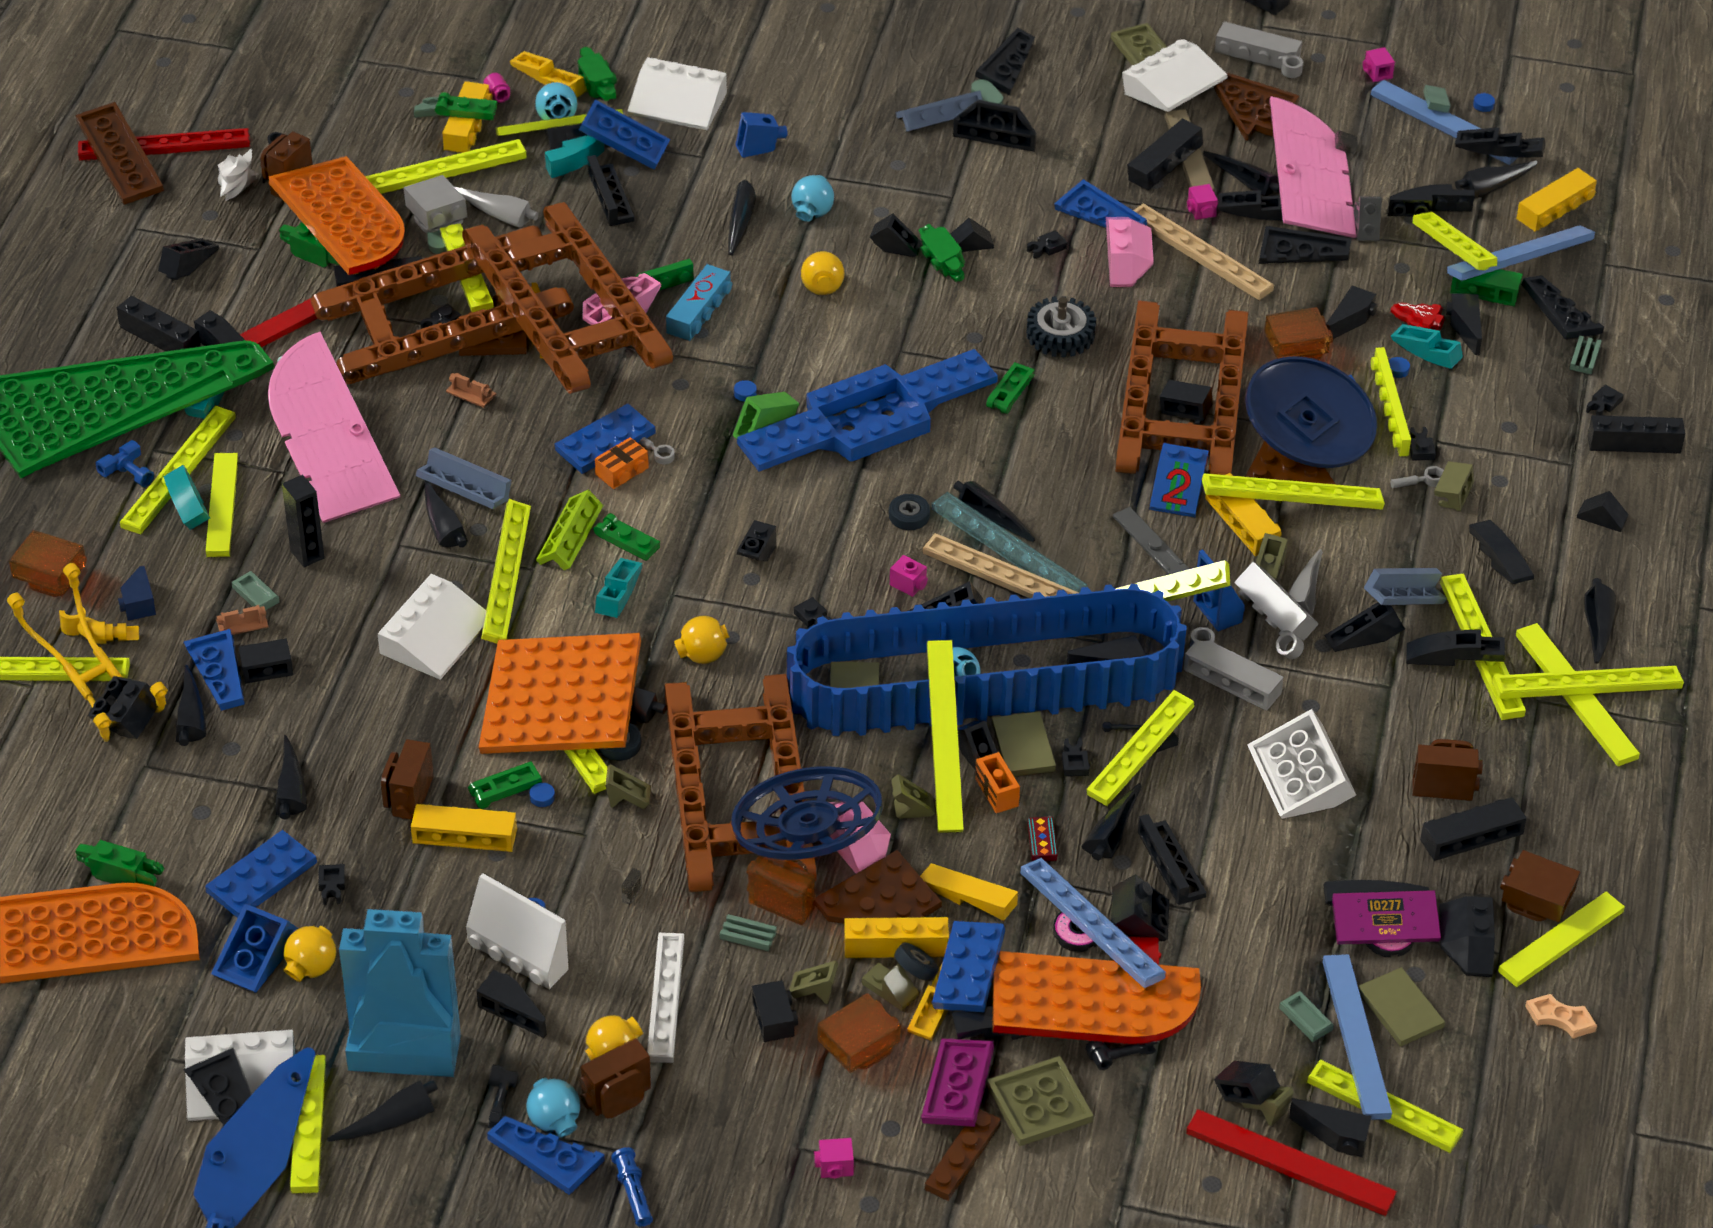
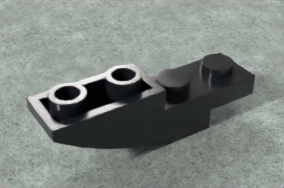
[1387,184,1475,217]
[1406,630,1505,666]

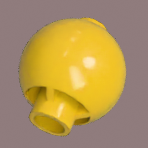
[801,251,845,295]
[674,616,730,664]
[284,926,336,982]
[585,1015,644,1061]

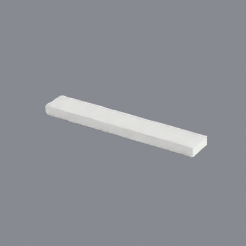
[647,933,684,1063]

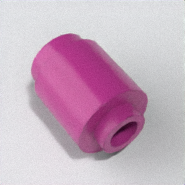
[483,73,510,103]

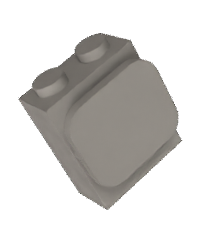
[404,175,467,233]

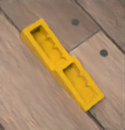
[510,51,586,98]
[920,863,1018,921]
[907,962,949,1041]

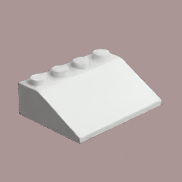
[1122,39,1228,112]
[628,57,727,130]
[378,574,486,680]
[1247,709,1356,819]
[466,874,569,989]
[185,1030,296,1121]

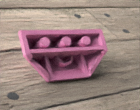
[1106,217,1154,287]
[583,273,661,325]
[829,802,891,874]

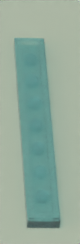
[932,492,1087,593]

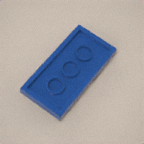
[579,100,670,170]
[555,403,656,474]
[205,830,317,918]
[932,921,1005,1012]

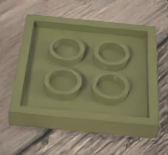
[987,1056,1094,1146]

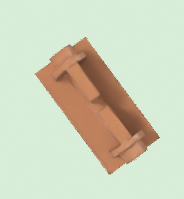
[446,373,496,408]
[216,605,268,635]

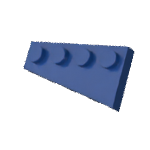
[1054,179,1147,228]
[184,629,245,711]
[487,1116,605,1195]

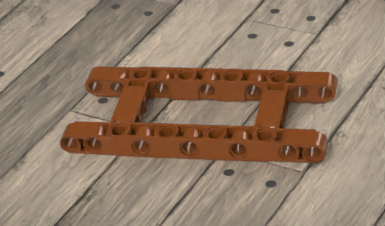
[462,202,673,394]
[311,226,574,384]
[1115,300,1248,475]
[664,674,817,892]

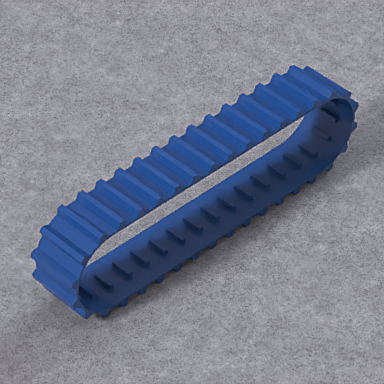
[787,584,1187,736]

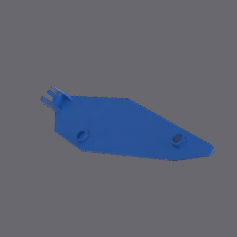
[193,1048,315,1228]

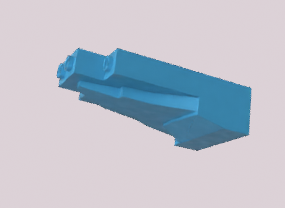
[339,909,461,1077]

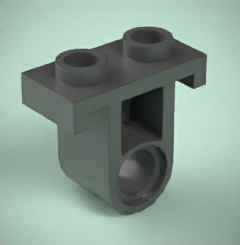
[1354,196,1382,241]

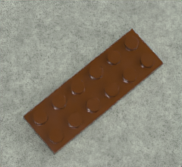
[75,102,164,205]

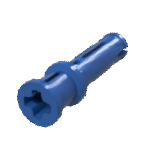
[611,1147,653,1227]

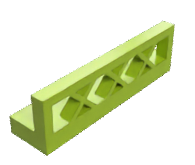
[536,489,604,570]

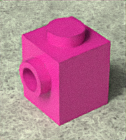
[1363,47,1395,82]
[1187,184,1218,220]
[889,555,928,597]
[814,1138,854,1179]

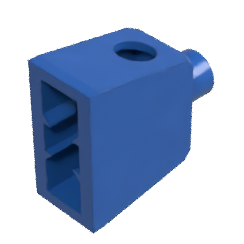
[735,112,788,158]

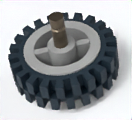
[1026,296,1096,357]

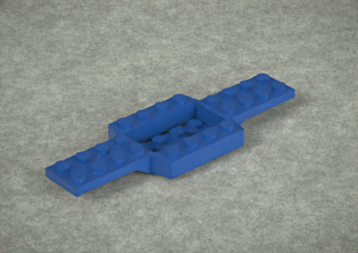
[737,349,998,472]

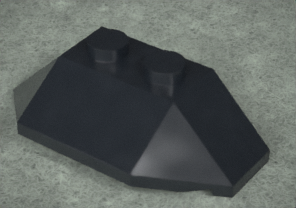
[953,100,1036,152]
[1439,893,1495,977]

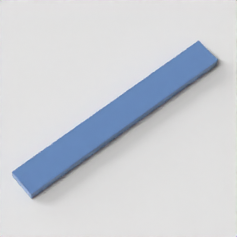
[1371,80,1517,165]
[1447,225,1595,281]
[1020,858,1166,988]
[1323,954,1392,1120]

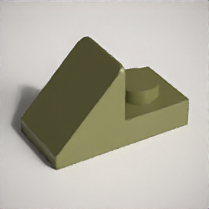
[1256,533,1288,580]
[605,764,651,809]
[891,774,936,819]
[789,960,838,1004]
[862,962,919,1011]
[1242,1086,1294,1126]

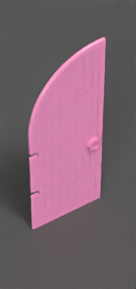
[1270,96,1357,238]
[268,332,400,523]

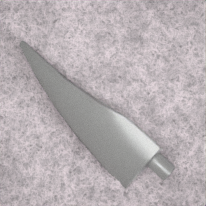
[455,187,539,227]
[1289,549,1323,616]

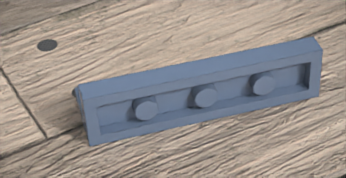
[896,90,983,131]
[416,447,511,509]
[1364,568,1447,605]

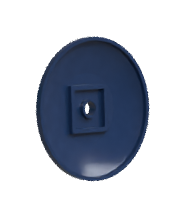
[1245,356,1377,468]

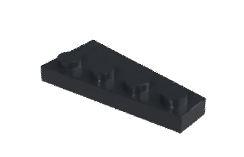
[975,28,1035,96]
[1259,226,1352,264]
[1521,275,1604,339]
[183,1048,252,1125]

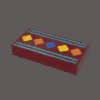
[1027,817,1057,861]

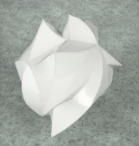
[218,148,259,201]

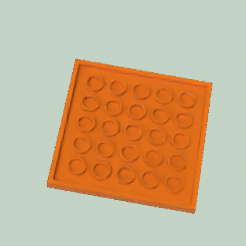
[479,633,641,754]

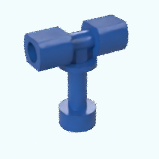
[96,440,155,487]

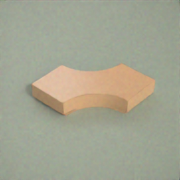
[1525,994,1597,1039]

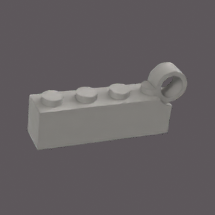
[1215,22,1303,78]
[1234,561,1319,659]
[1183,627,1284,711]

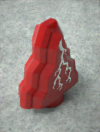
[1390,303,1445,331]

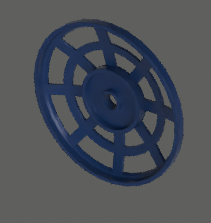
[731,766,883,860]

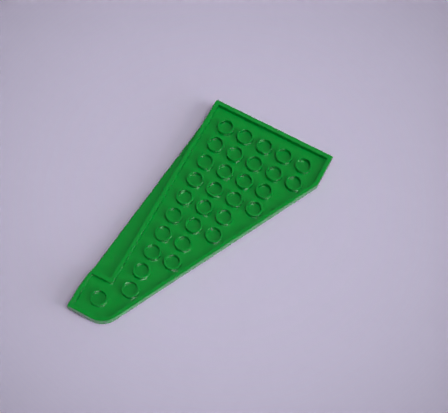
[0,341,275,479]

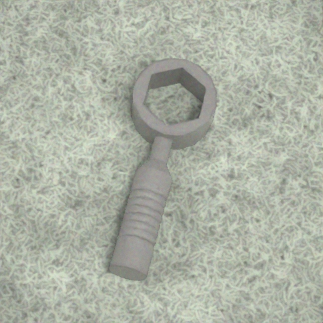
[639,437,675,465]
[1390,466,1444,488]

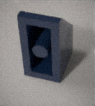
[118,566,156,621]

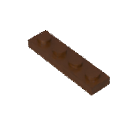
[924,1109,1001,1201]

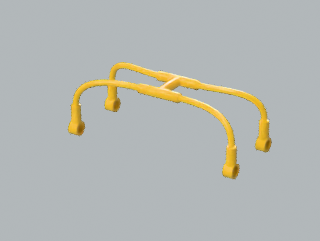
[7,563,168,742]

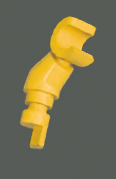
[59,607,139,644]

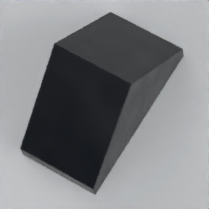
[950,217,994,252]
[1576,491,1629,532]

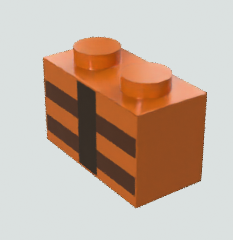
[595,437,649,489]
[975,752,1020,814]

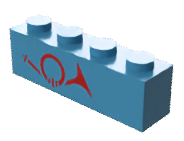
[666,264,732,341]

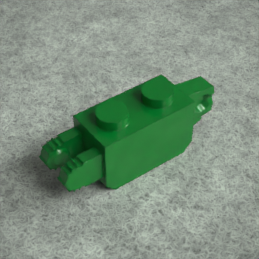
[578,47,617,101]
[279,223,339,267]
[918,224,965,282]
[75,840,165,886]

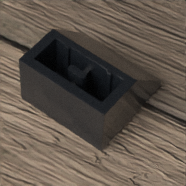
[88,676,158,739]
[1111,874,1169,941]

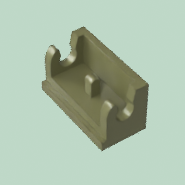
[1434,461,1474,512]

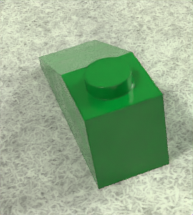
[1450,269,1523,307]

